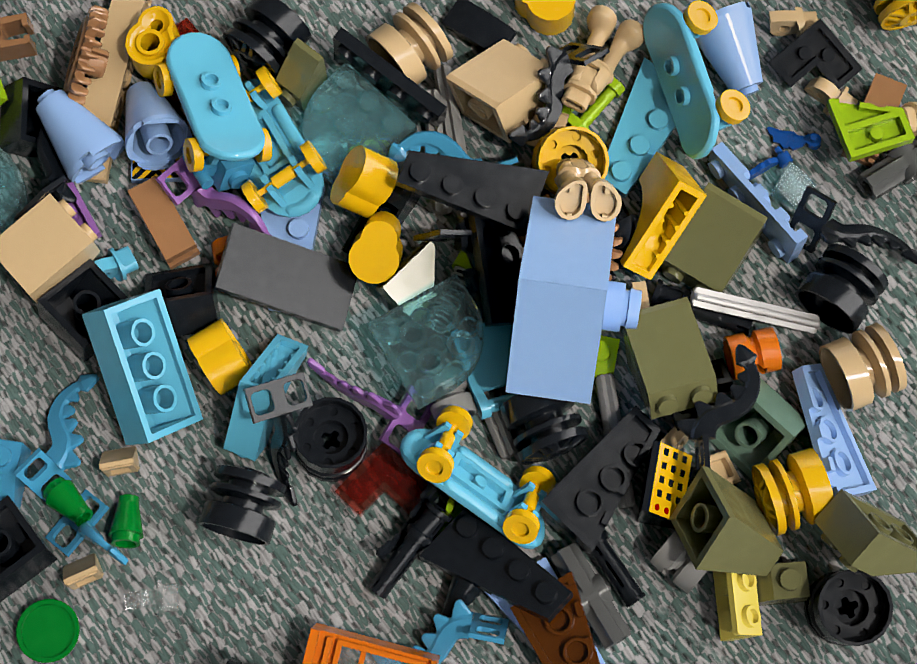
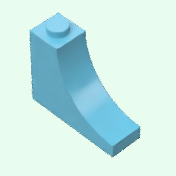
[223,334,309,461]

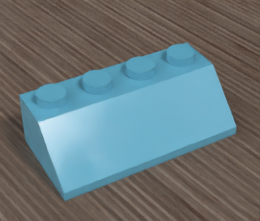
[82,289,203,445]

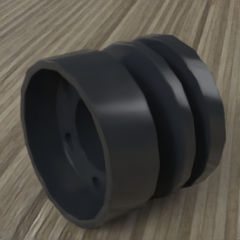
[222,0,312,79]
[795,243,889,334]
[499,394,589,465]
[294,397,368,482]
[198,465,287,546]
[804,569,894,646]

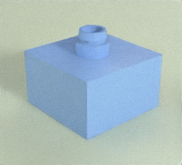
[505,196,642,404]

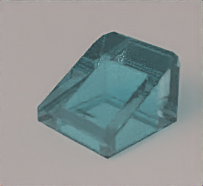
[770,162,817,211]

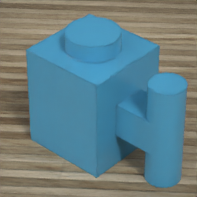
[183,155,255,192]

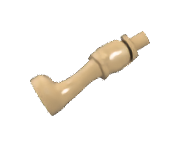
[561,5,644,113]
[554,158,622,222]

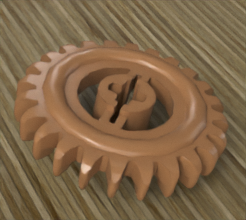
[63,5,109,106]

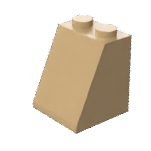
[446,39,549,144]
[0,193,100,304]

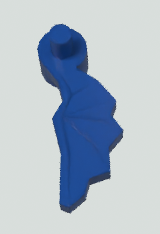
[767,127,821,151]
[749,146,794,181]

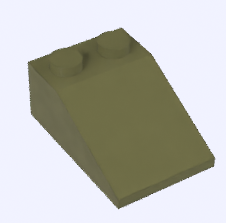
[814,489,917,576]

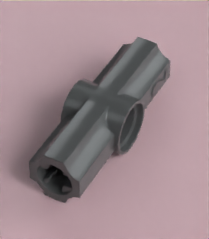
[857,139,917,201]
[550,542,631,650]

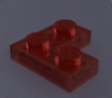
[335,442,428,517]

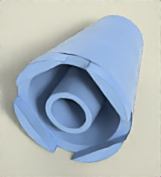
[695,1,763,97]
[125,81,192,171]
[36,89,125,184]

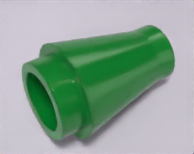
[43,477,93,527]
[108,494,144,549]

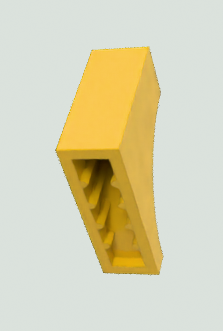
[620,152,707,280]

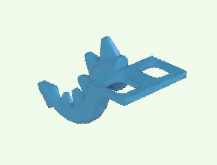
[387,131,519,165]
[13,374,100,503]
[45,489,128,565]
[372,599,509,664]

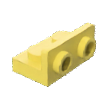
[713,571,762,641]

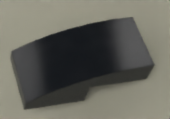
[441,0,517,51]

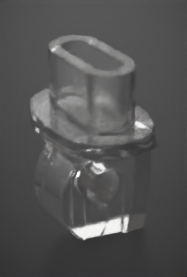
[124,580,179,617]

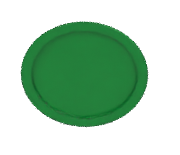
[16,599,80,663]

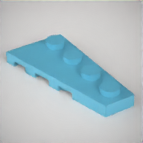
[605,57,676,198]

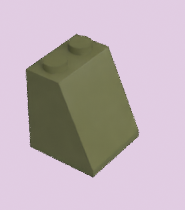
[660,182,768,293]
[622,297,718,420]
[670,466,783,576]

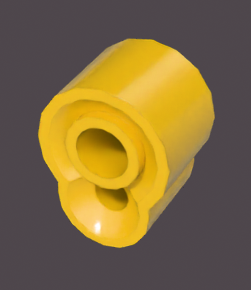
[514,0,575,35]
[125,6,180,80]
[330,145,399,218]
[348,211,403,284]
[187,318,252,395]

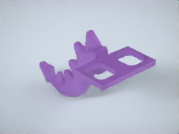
[155,156,272,236]
[307,358,433,455]

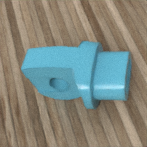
[94,246,139,281]

